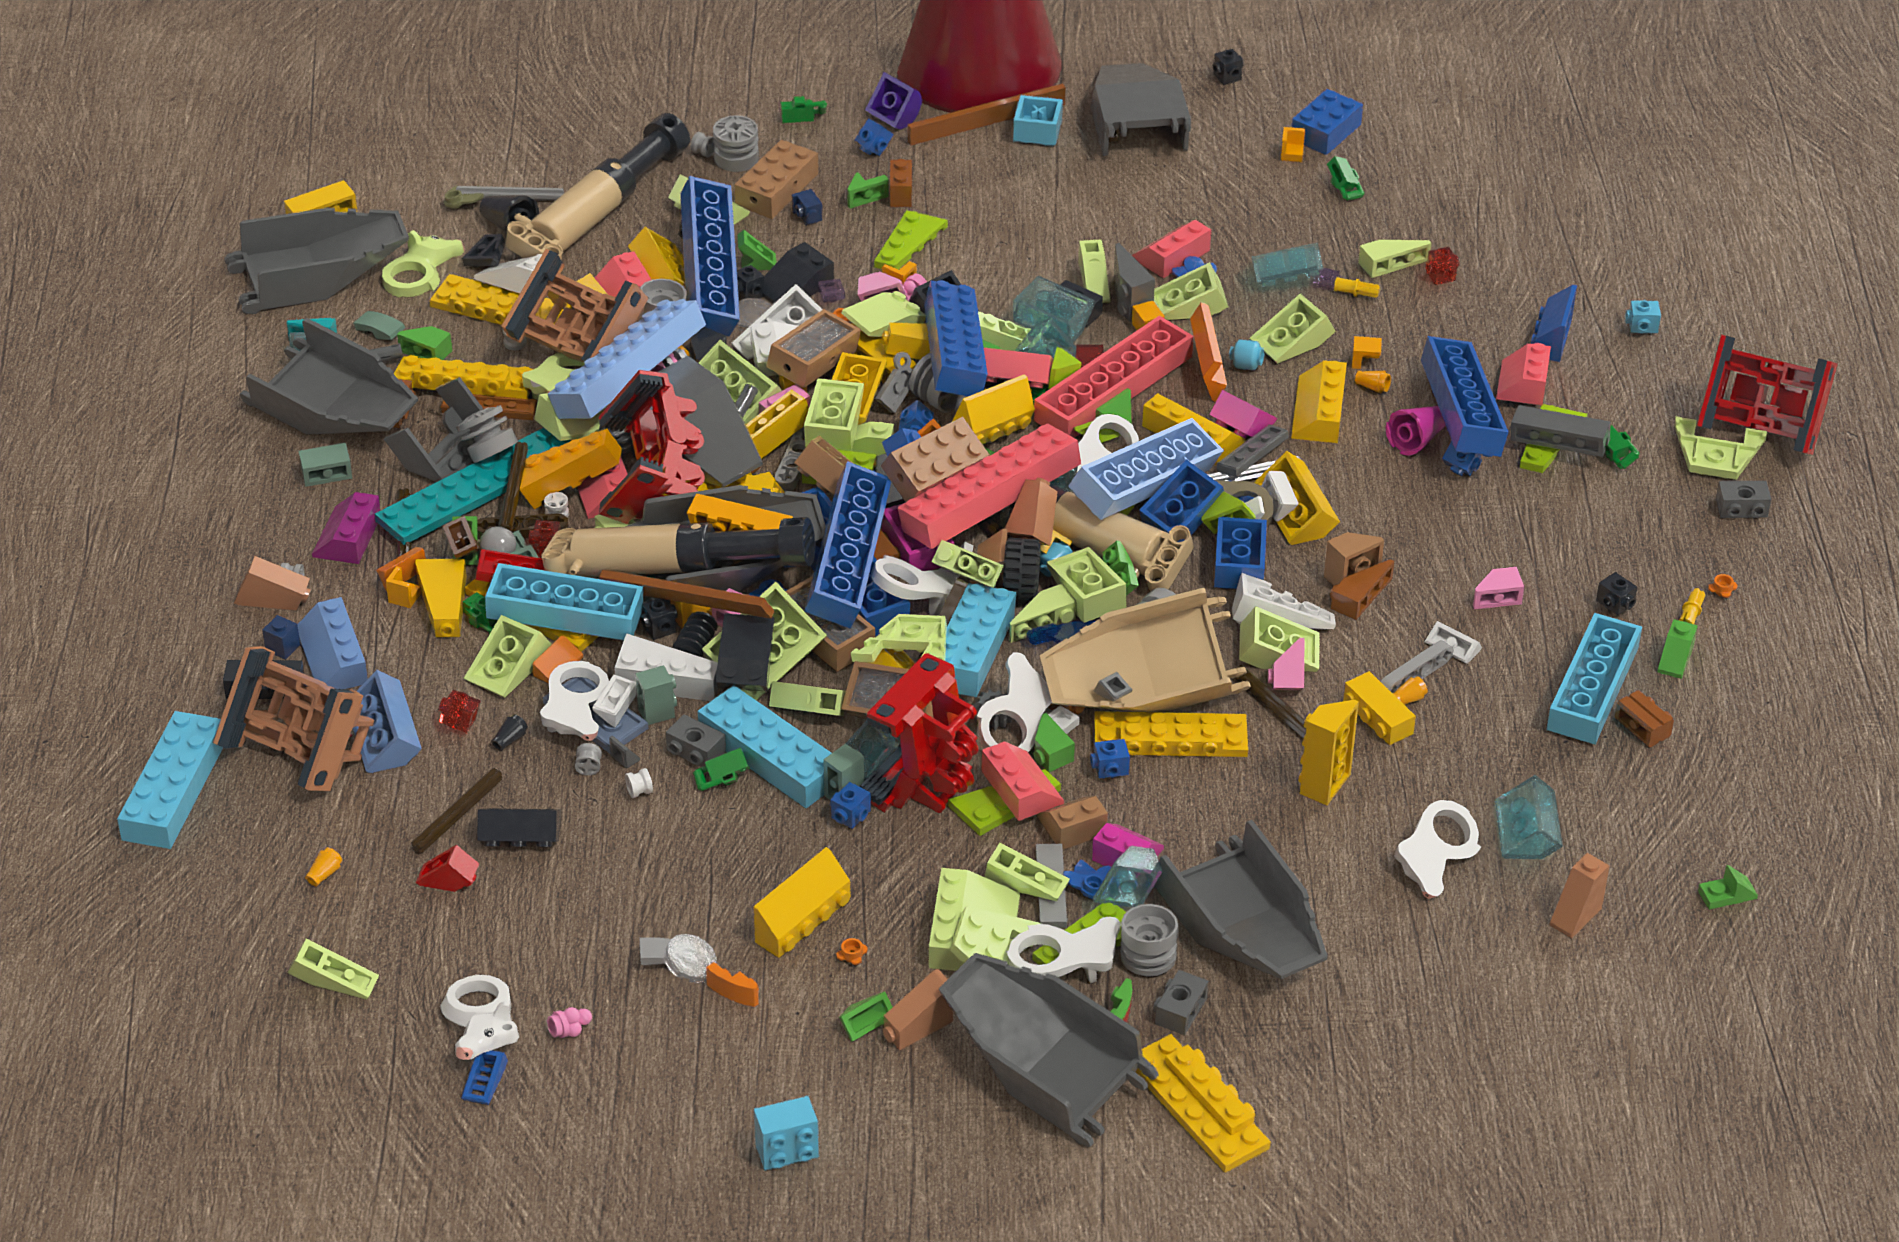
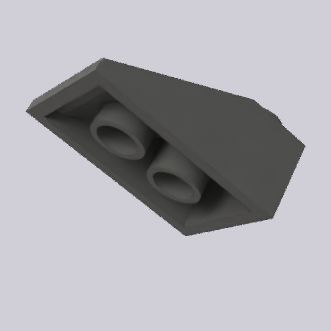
[1114,243,1155,323]

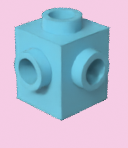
[1625,300,1661,333]

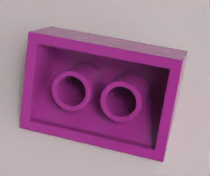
[312,492,380,564]

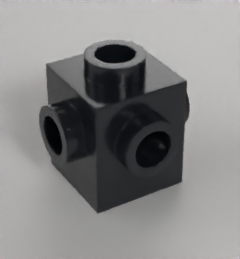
[1212,48,1244,85]
[737,265,765,304]
[1596,572,1637,615]
[640,598,678,640]

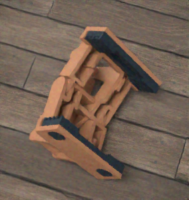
[501,249,649,362]
[213,646,374,791]

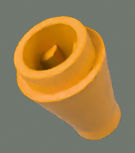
[1355,371,1391,393]
[1393,676,1428,705]
[305,847,342,887]

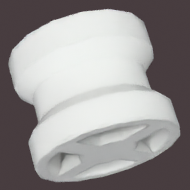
[544,492,569,518]
[625,768,653,798]

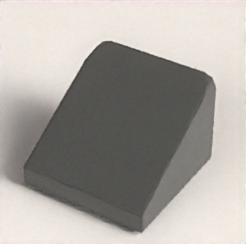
[1094,672,1132,702]
[609,736,640,768]

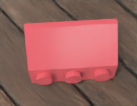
[1132,220,1211,279]
[595,251,651,297]
[1496,343,1551,405]
[984,348,1054,389]
[577,456,628,519]
[982,741,1064,821]

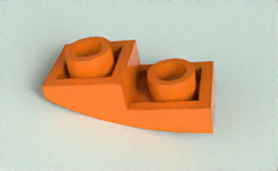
[706,962,759,1007]

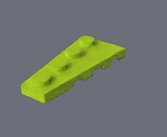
[874,210,948,270]
[1520,404,1587,473]
[948,769,1061,836]
[1032,899,1126,965]

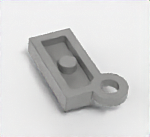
[875,352,913,413]

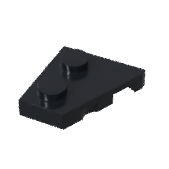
[461,234,505,267]

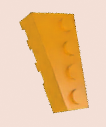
[519,429,622,509]
[687,493,793,532]

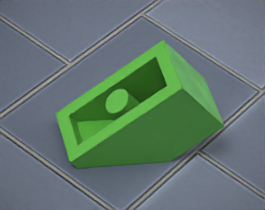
[397,326,452,360]
[1658,619,1698,679]
[1033,713,1075,772]

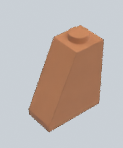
[1005,478,1057,546]
[234,556,311,610]
[1550,853,1610,938]
[883,969,953,1050]

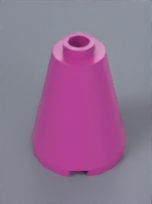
[1385,406,1446,456]

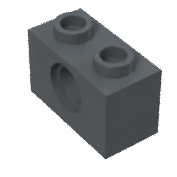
[1716,481,1771,518]
[666,714,726,767]
[1153,970,1209,1035]

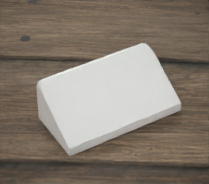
[1262,471,1298,521]
[1424,621,1482,664]
[592,675,636,727]

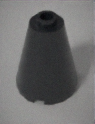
[479,195,539,233]

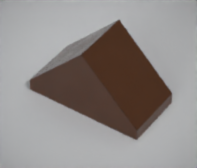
[443,515,481,559]

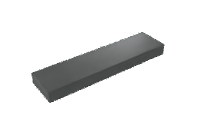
[1217,424,1289,477]

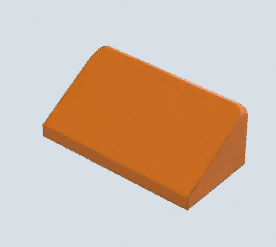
[376,547,426,591]
[532,635,584,684]

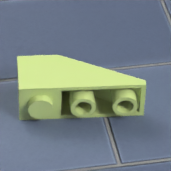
[1079,240,1110,303]
[978,311,1040,351]
[932,540,1003,588]
[1009,584,1076,643]
[769,681,846,716]

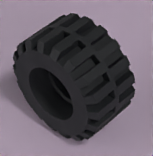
[1003,538,1040,600]

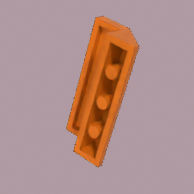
[1190,303,1227,402]

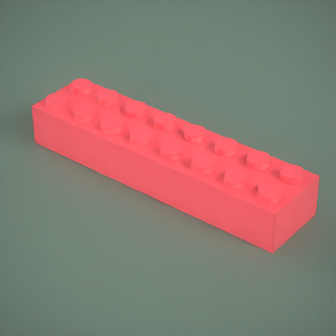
[1034,316,1193,438]
[898,423,1081,549]

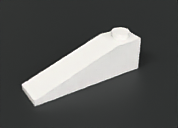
[731,284,822,360]
[1232,573,1336,629]

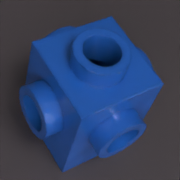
[855,118,894,156]
[899,400,934,432]
[1442,441,1482,476]
[1090,739,1130,778]
[830,782,871,829]

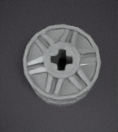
[713,115,759,172]
[639,279,687,321]
[909,353,966,413]
[456,405,518,463]
[1120,904,1178,976]

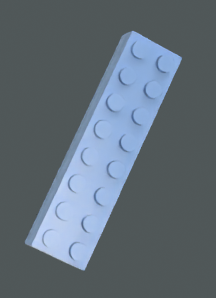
[548,299,706,419]
[1068,418,1224,520]

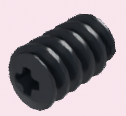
[672,611,718,657]

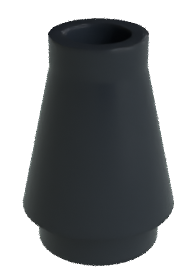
[491,714,528,751]

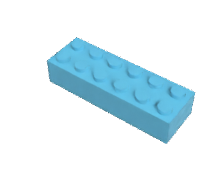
[485,563,643,640]
[945,583,1016,697]
[1547,613,1642,744]
[698,685,832,808]
[117,711,223,849]

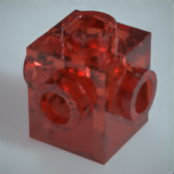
[1425,247,1459,285]
[529,520,561,558]
[438,689,481,733]

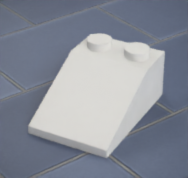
[474,254,542,293]
[750,322,798,376]

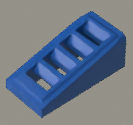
[461,1050,508,1105]

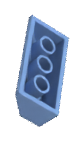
[298,597,368,690]
[353,670,422,773]

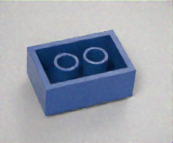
[1291,89,1363,155]
[1139,459,1224,542]
[1214,517,1267,589]

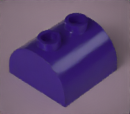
[865,72,922,129]

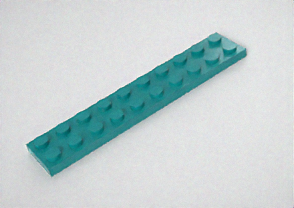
[375,428,580,545]

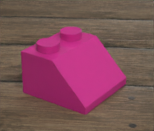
[1209,390,1277,439]
[1092,823,1164,881]

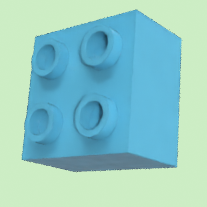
[1013,95,1063,145]
[754,1096,819,1170]

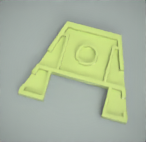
[1674,417,1767,480]
[851,614,947,663]
[950,906,1040,963]

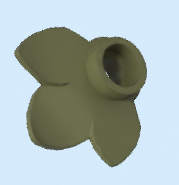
[444,185,484,209]

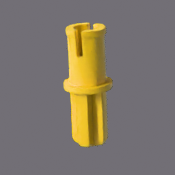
[1334,277,1380,298]
[1679,588,1705,624]

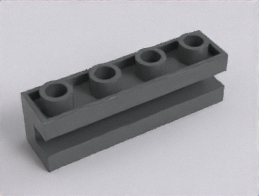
[1511,405,1611,457]

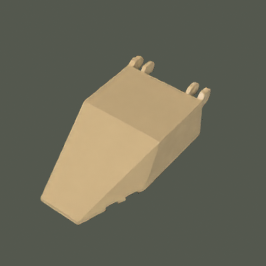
[1040,588,1251,712]

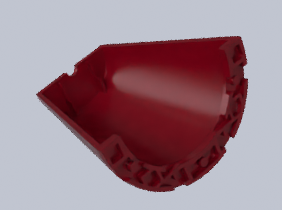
[897,0,1061,113]

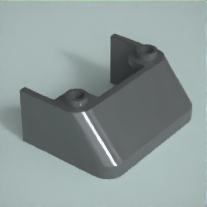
[384,377,483,482]

